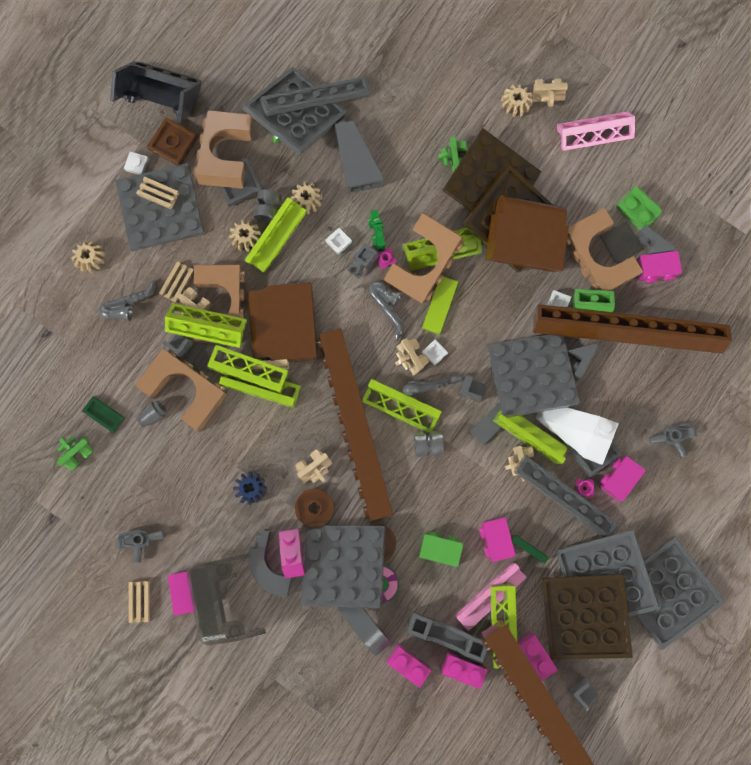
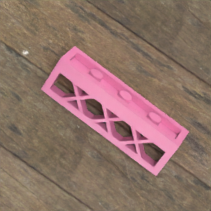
[557,111,635,151]
[455,562,527,631]

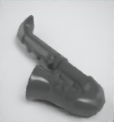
[99,280,156,322]
[369,281,405,341]
[403,376,463,395]

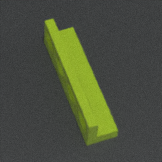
[245,197,308,273]
[403,228,482,271]
[165,303,247,348]
[207,345,289,395]
[219,364,301,408]
[362,379,442,434]
[493,410,568,464]
[490,582,517,669]

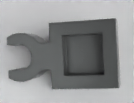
[347,243,380,278]

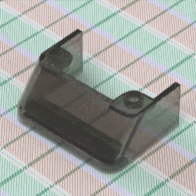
[187,553,266,646]

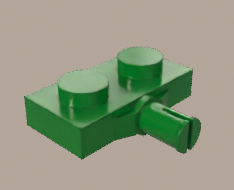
[367,210,385,252]

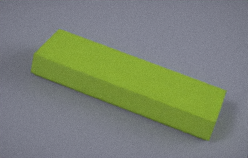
[422,277,458,335]

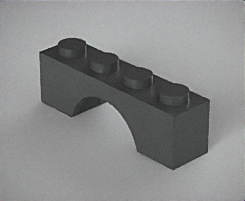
[406,611,487,663]

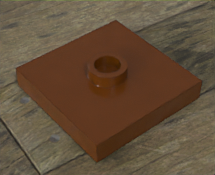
[147,117,198,166]

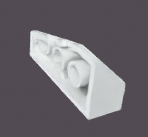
[536,408,619,465]

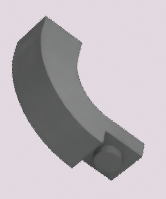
[248,530,293,598]
[338,607,391,656]

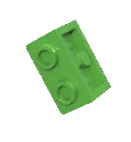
[616,186,663,230]

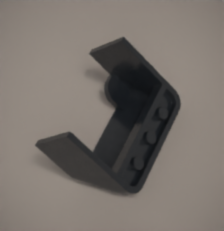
[110,61,202,122]

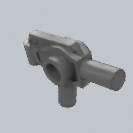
[649,423,697,457]
[115,529,165,563]

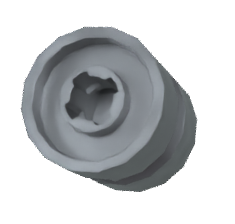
[253,190,282,223]
[414,431,444,458]

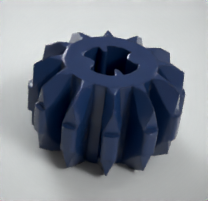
[233,472,267,505]

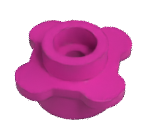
[377,248,397,269]
[575,479,595,498]

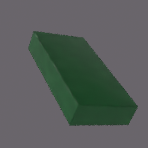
[82,396,125,433]
[511,535,549,564]

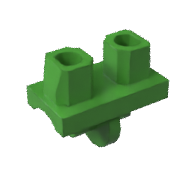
[438,136,467,173]
[57,436,93,471]

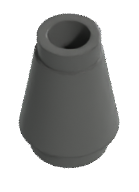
[137,401,167,427]

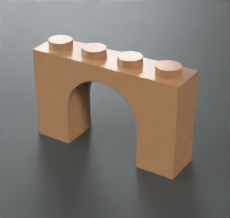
[194,111,254,189]
[566,208,643,291]
[384,213,464,303]
[192,265,245,343]
[135,348,227,432]

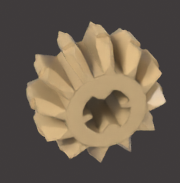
[501,84,533,117]
[291,182,323,215]
[229,219,261,252]
[71,240,105,273]

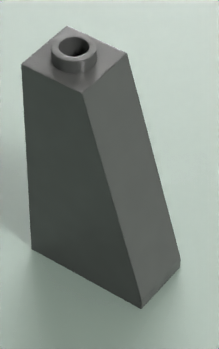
[335,120,384,193]

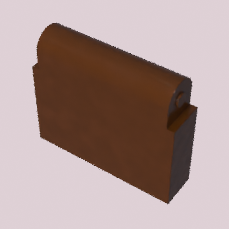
[485,195,569,272]
[248,282,318,362]

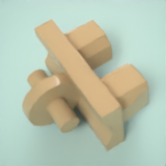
[532,78,568,107]
[176,287,212,318]
[395,338,429,376]
[505,446,534,482]
[295,449,333,484]

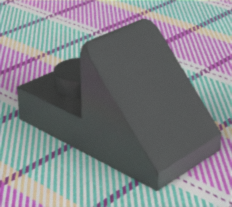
[636,225,676,255]
[568,343,599,381]

